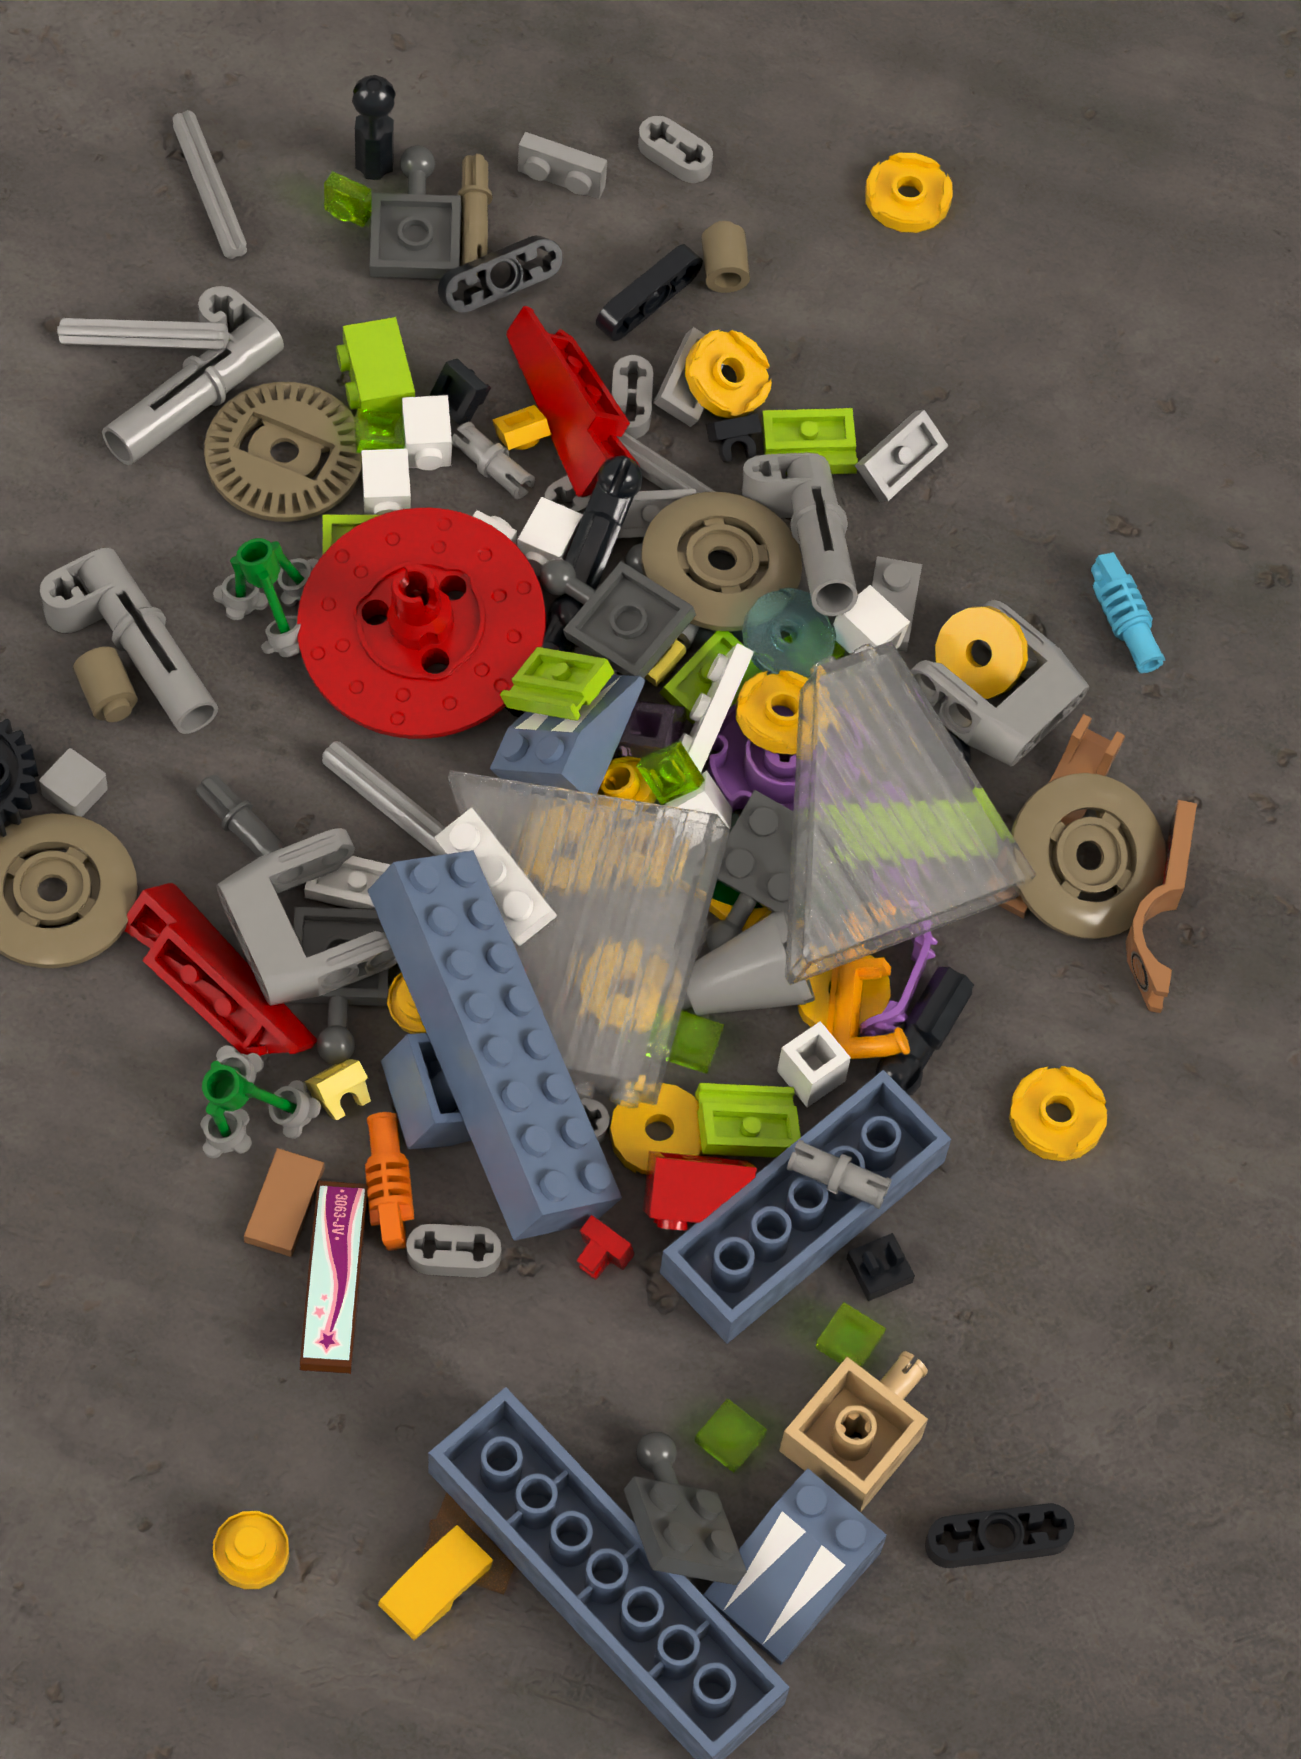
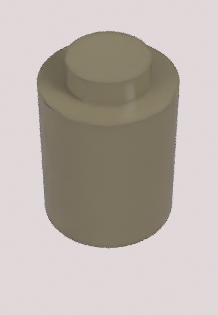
[701,221,750,293]
[73,647,138,722]

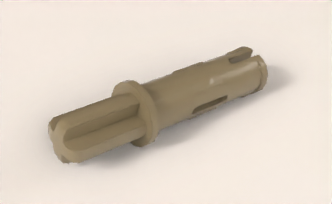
[457,153,493,277]

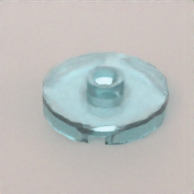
[742,588,836,678]

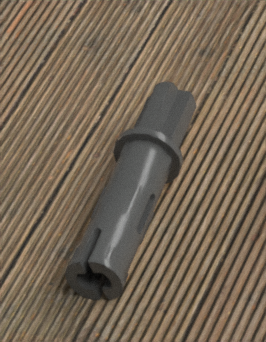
[196,775,298,891]

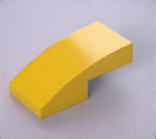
[378,1525,493,1641]

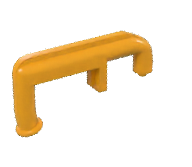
[827,904,910,1059]

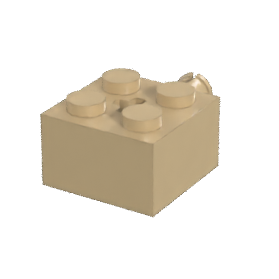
[779,1351,928,1512]

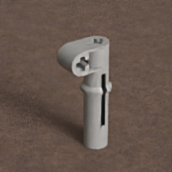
[102,286,284,465]
[742,453,858,616]
[40,548,218,734]

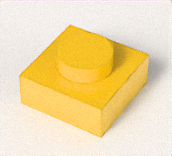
[492,405,551,450]

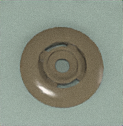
[204,382,364,522]
[641,492,802,631]
[1009,773,1166,939]
[0,813,138,968]

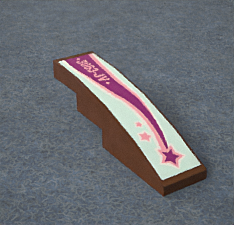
[300,1181,368,1374]

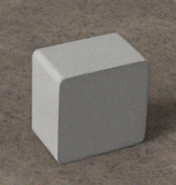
[39,748,108,817]

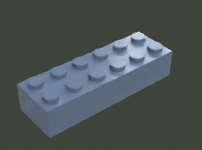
[660,1070,951,1344]

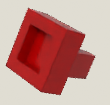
[576,1215,635,1280]

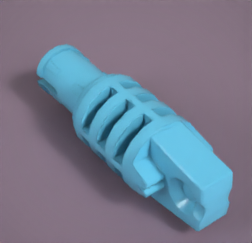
[1091,552,1165,673]

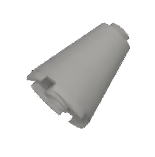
[675,910,815,1015]

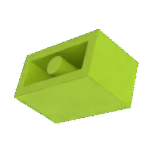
[336,317,415,426]

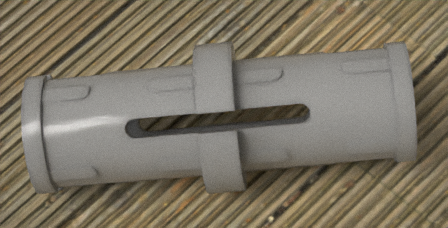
[452,422,535,499]
[787,1139,892,1209]

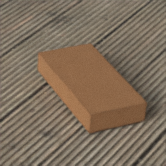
[244,1148,325,1257]

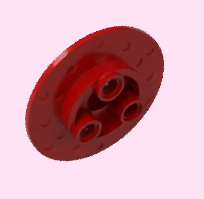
[297,508,546,739]

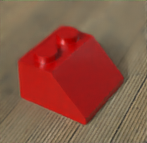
[643,1151,757,1230]

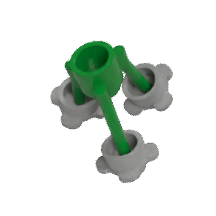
[213,538,318,657]
[200,1045,321,1158]

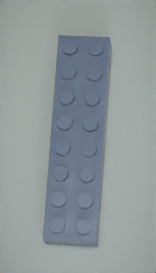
[367,850,622,1241]
[428,1387,790,1759]

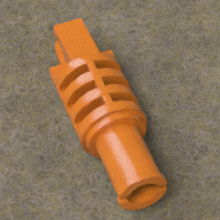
[365,1112,414,1251]

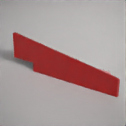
[506,306,640,497]
[125,883,317,1056]

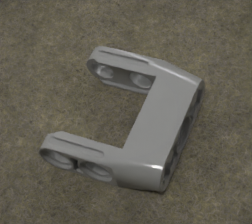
[904,600,1089,767]
[216,828,397,1006]

